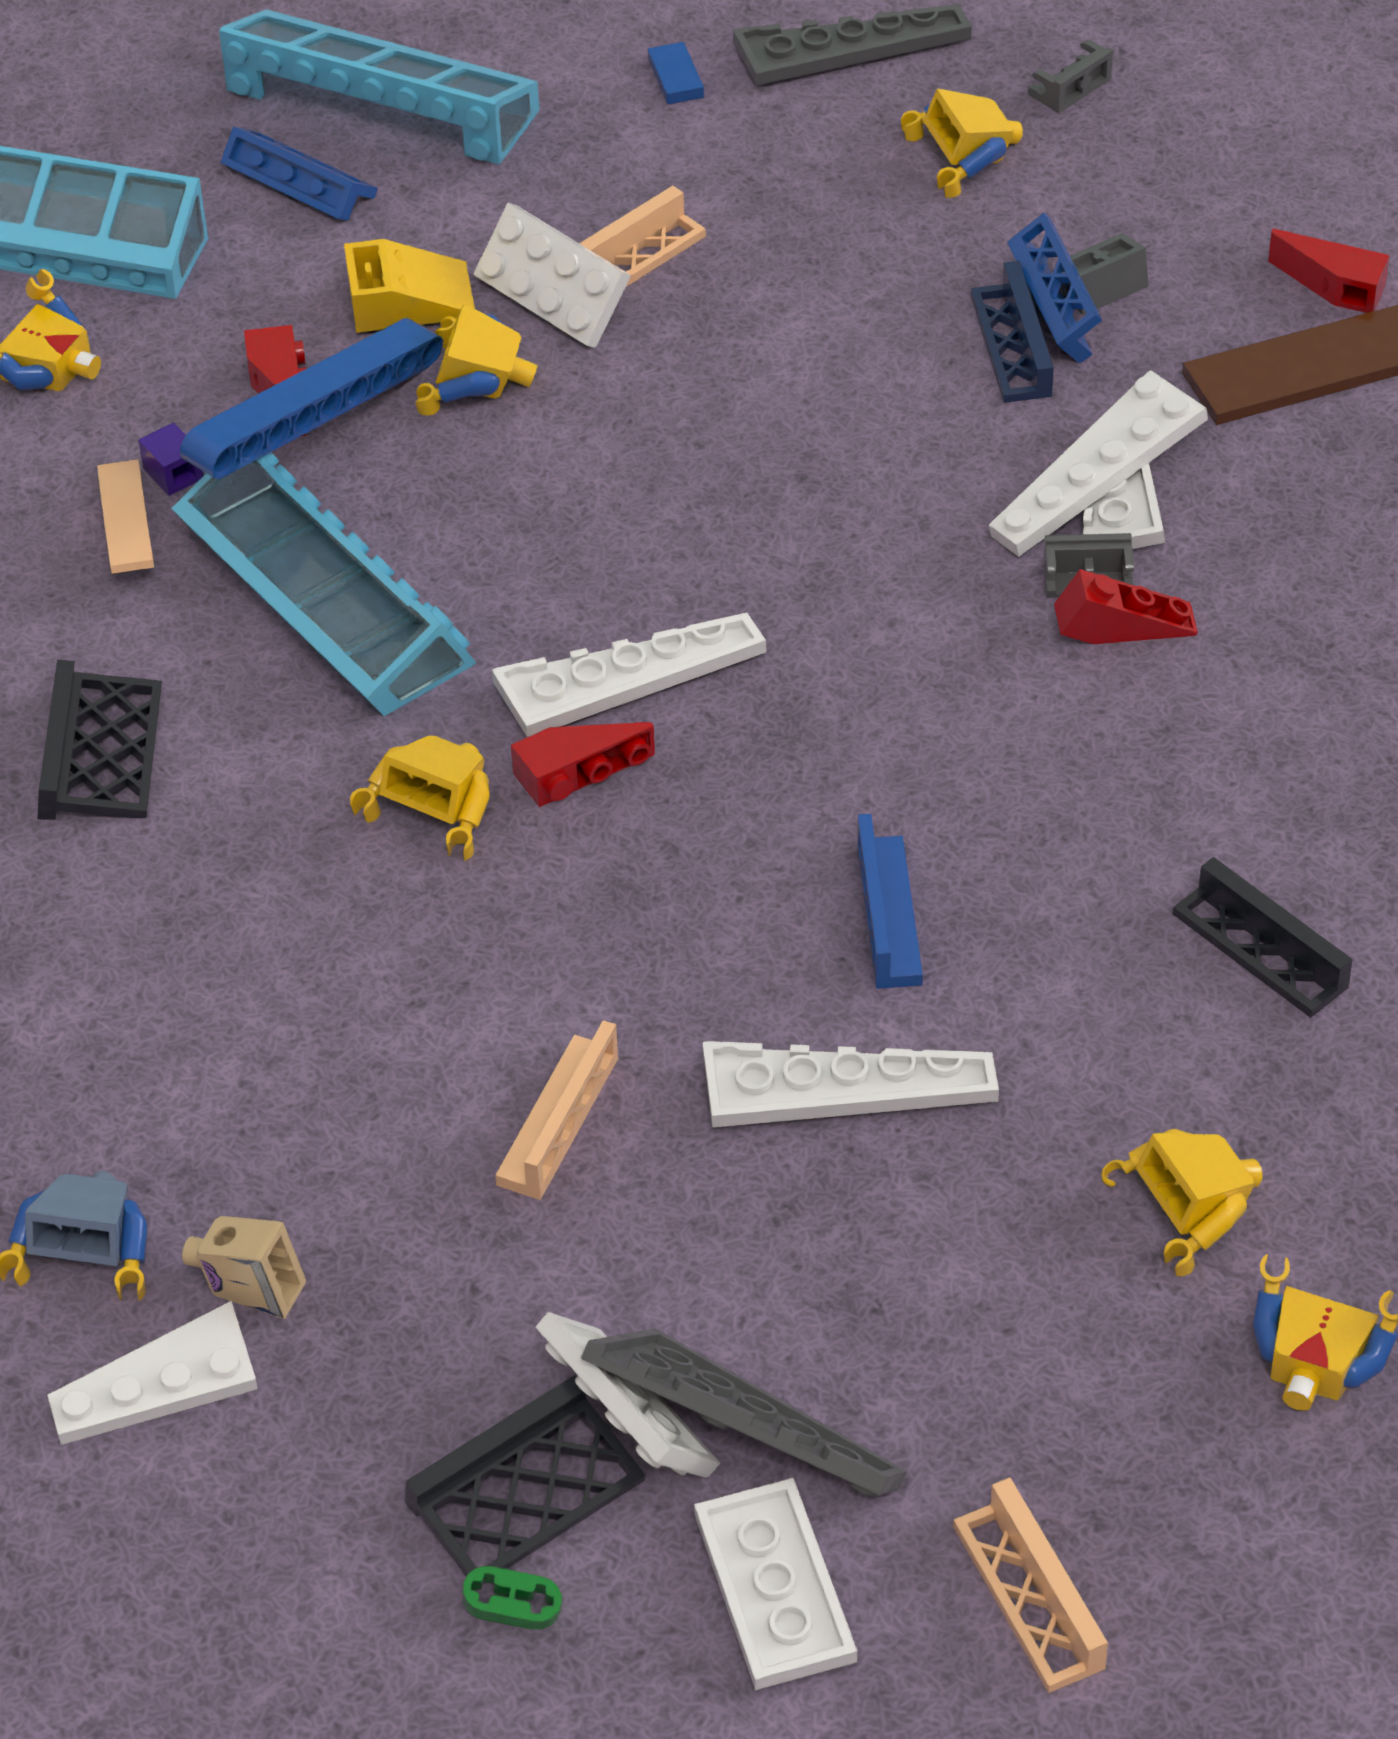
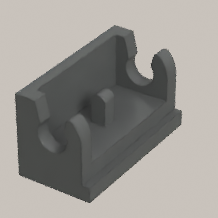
[1028,40,1113,114]
[1056,233,1149,315]
[1043,533,1134,598]

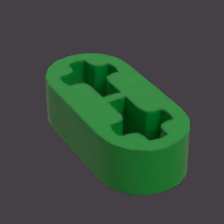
[463,1566,562,1630]

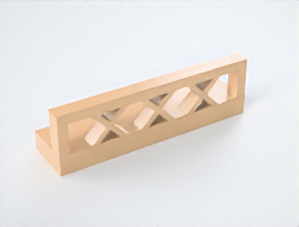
[579,186,706,287]
[495,1020,618,1200]
[953,1477,1108,1693]

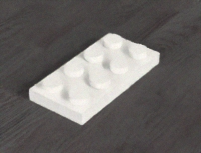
[473,203,631,348]
[536,1312,720,1478]
[694,1478,857,1690]

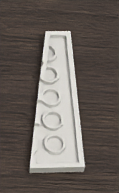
[989,370,1208,557]
[492,613,766,737]
[703,1041,999,1128]

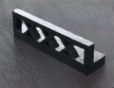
[1173,857,1353,1018]

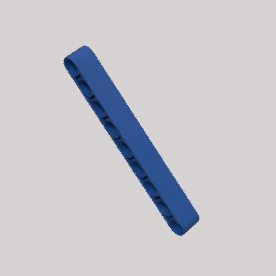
[180,318,443,479]

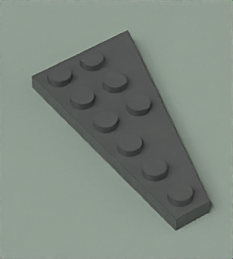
[581,1328,907,1497]

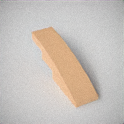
[97,459,154,574]

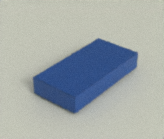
[648,42,704,105]

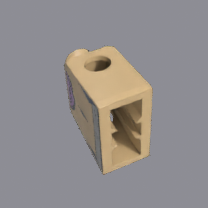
[182,1216,306,1319]

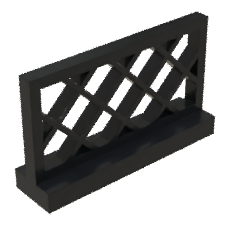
[37,659,162,820]
[405,1375,646,1584]

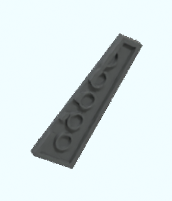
[733,4,972,86]

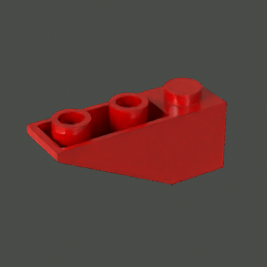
[1268,228,1390,313]
[244,325,307,436]
[1054,569,1198,645]
[511,722,655,807]

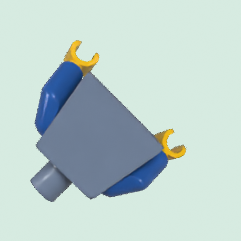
[0,1171,147,1301]

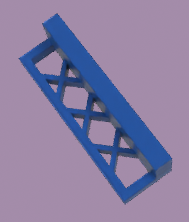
[220,126,378,221]
[1007,212,1102,363]
[857,813,923,989]

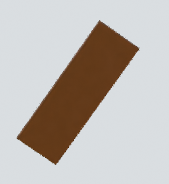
[1182,305,1398,425]

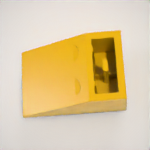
[344,239,475,333]

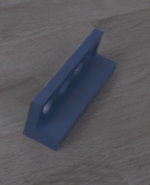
[971,261,1054,403]

